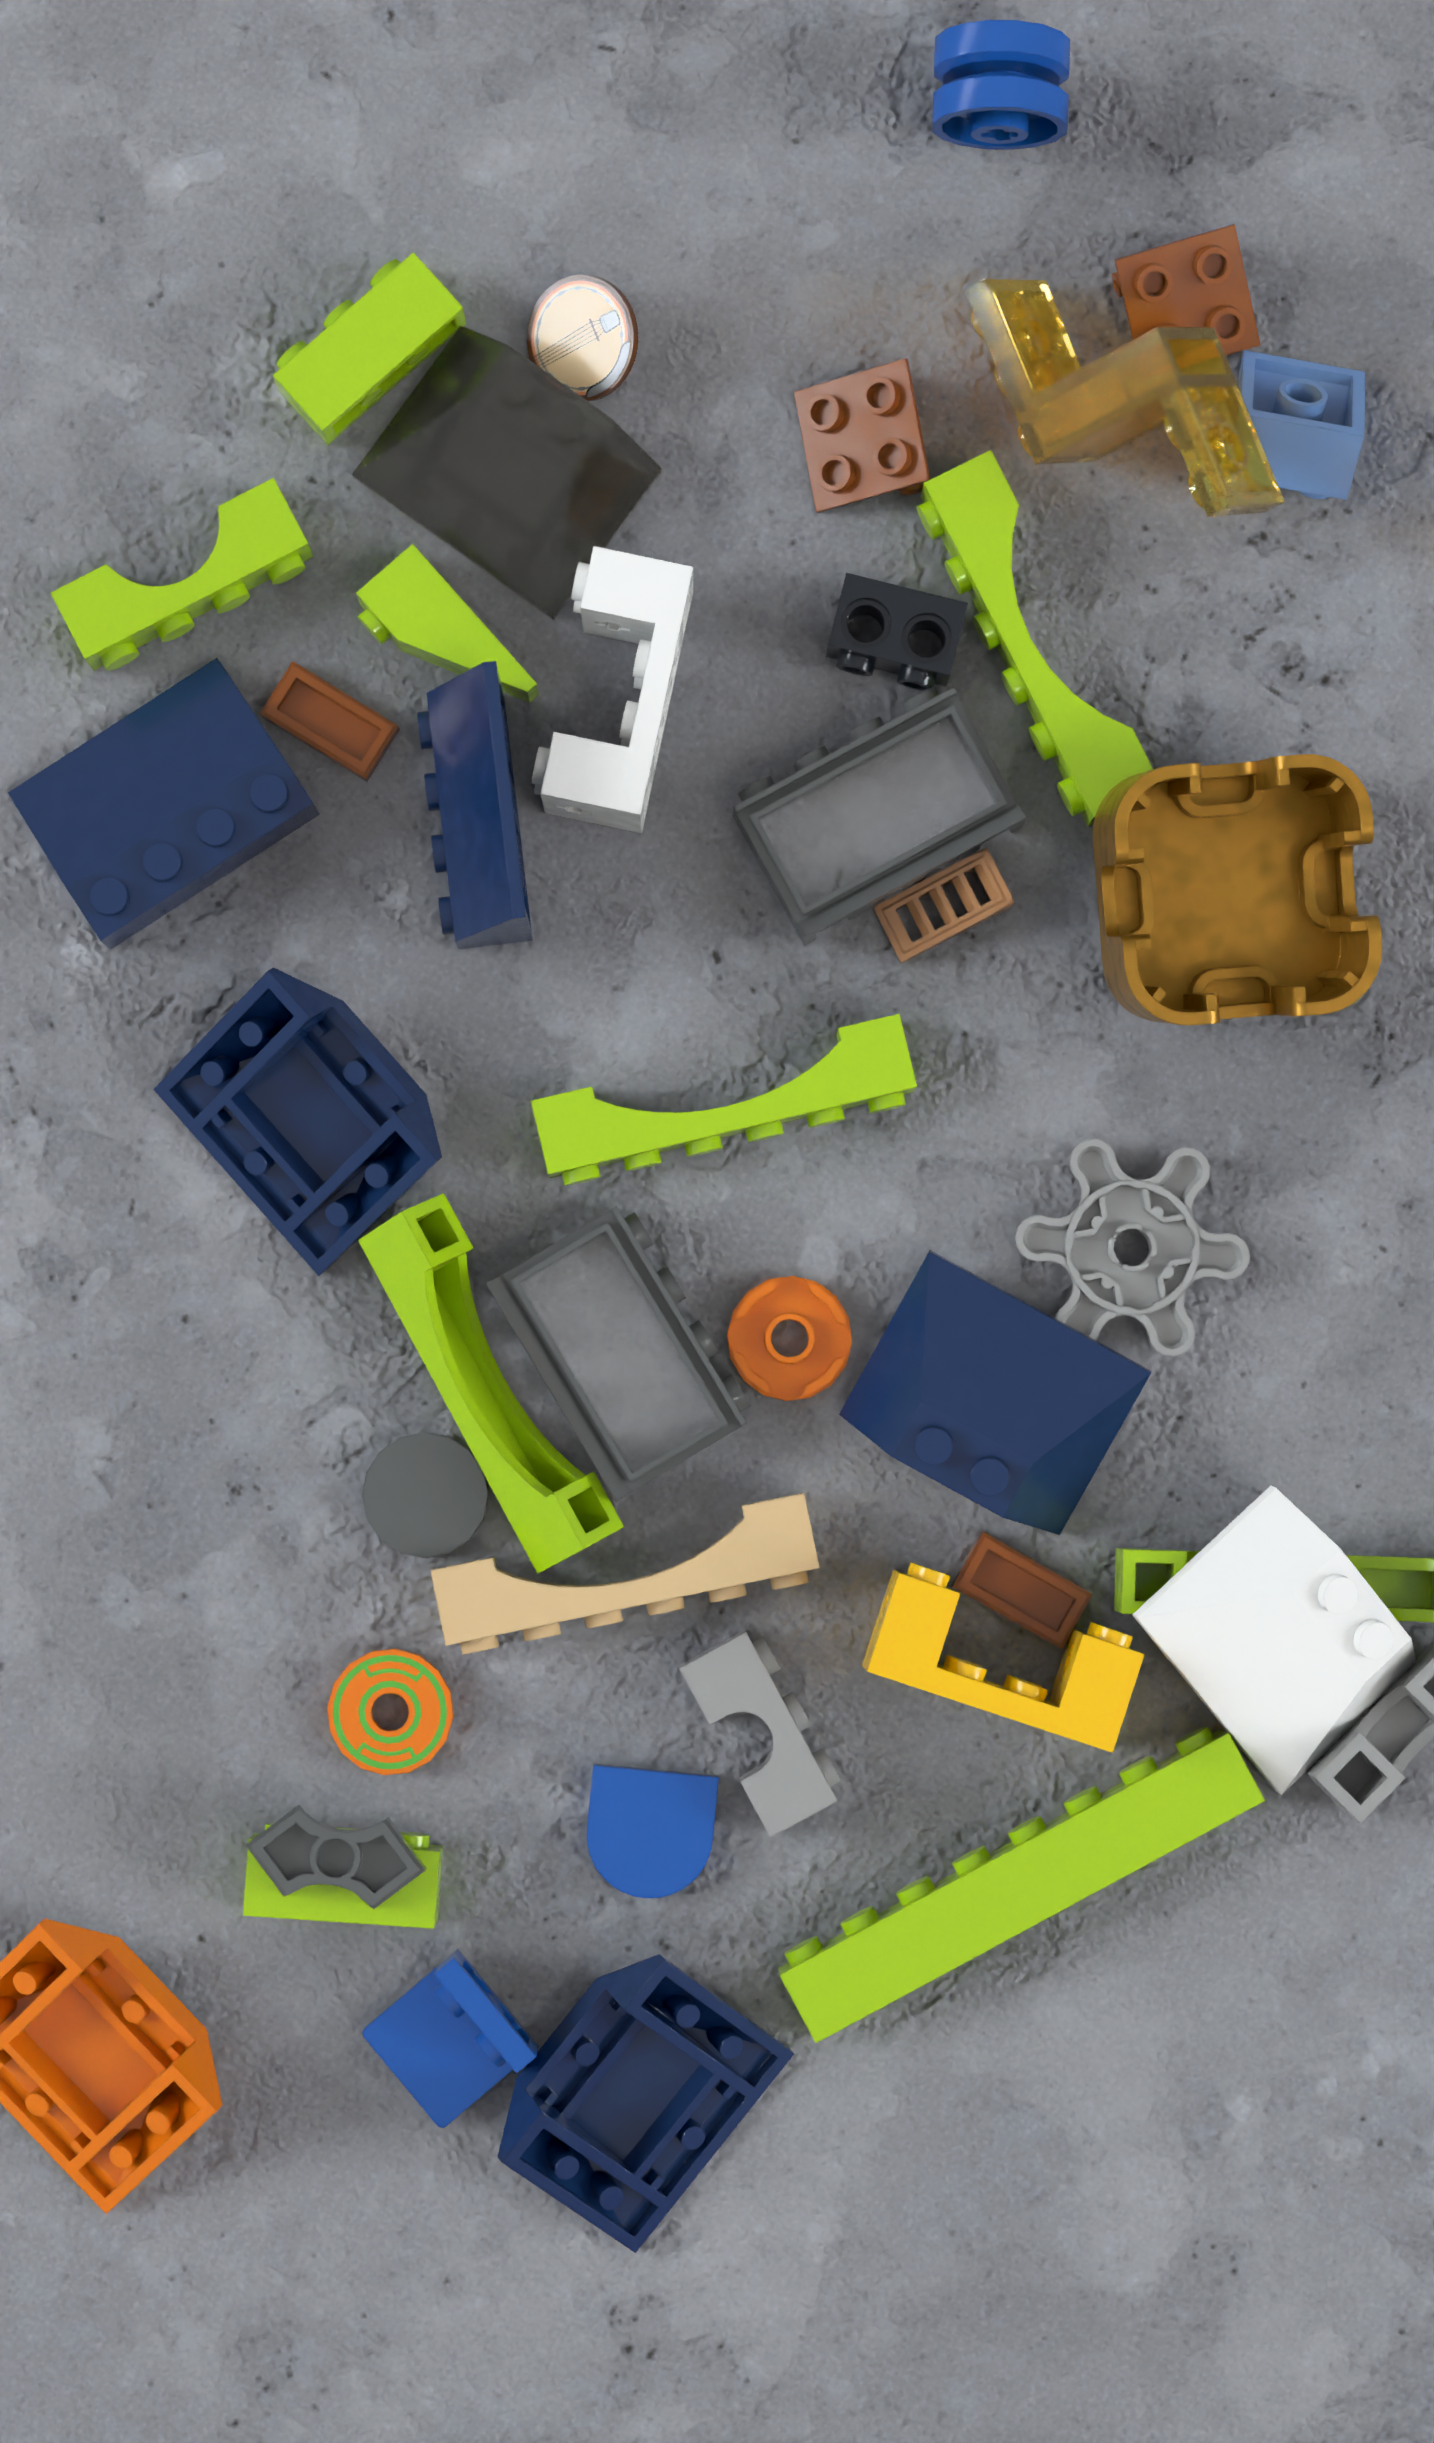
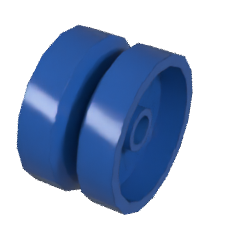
[932,20,1070,150]

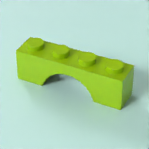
[50,477,314,671]

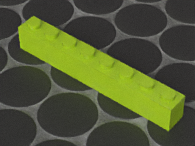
[778,1726,1265,2043]

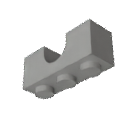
[679,1630,841,1838]
[1305,1641,1434,1823]

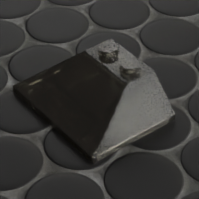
[352,326,662,620]

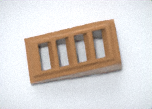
[873,848,1014,964]

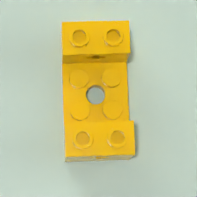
[862,1562,1145,1753]

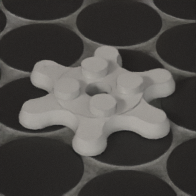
[1015,1138,1250,1357]

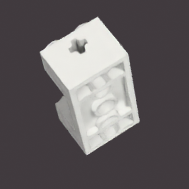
[532,546,693,833]

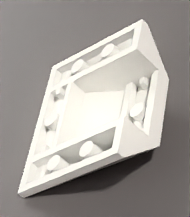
[1132,1486,1416,1795]

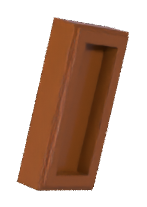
[260,661,400,782]
[951,1532,1093,1649]

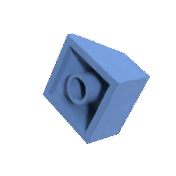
[1224,350,1365,500]

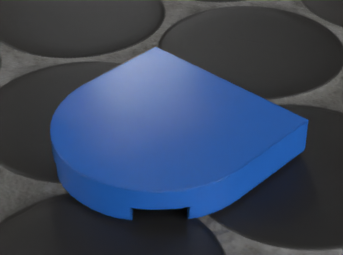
[587,1764,719,1898]

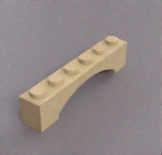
[430,1493,820,1654]

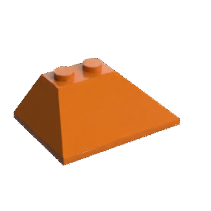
[0,1918,223,2214]

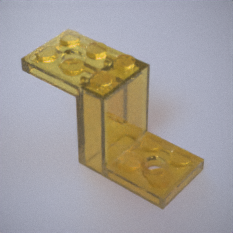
[965,279,1285,517]

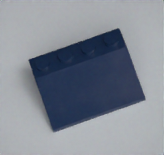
[8,658,320,950]
[417,661,533,949]

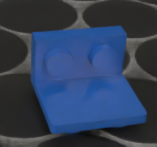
[362,1949,539,2128]

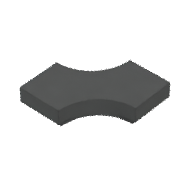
[246,1805,427,1909]

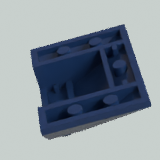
[153,968,442,1276]
[839,1250,1151,1535]
[498,1954,794,2253]

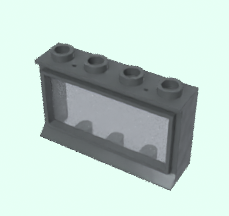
[733,687,1027,946]
[486,1206,751,1502]

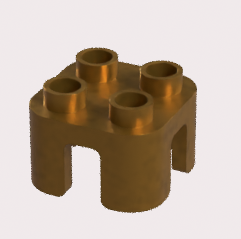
[1093,754,1382,1025]

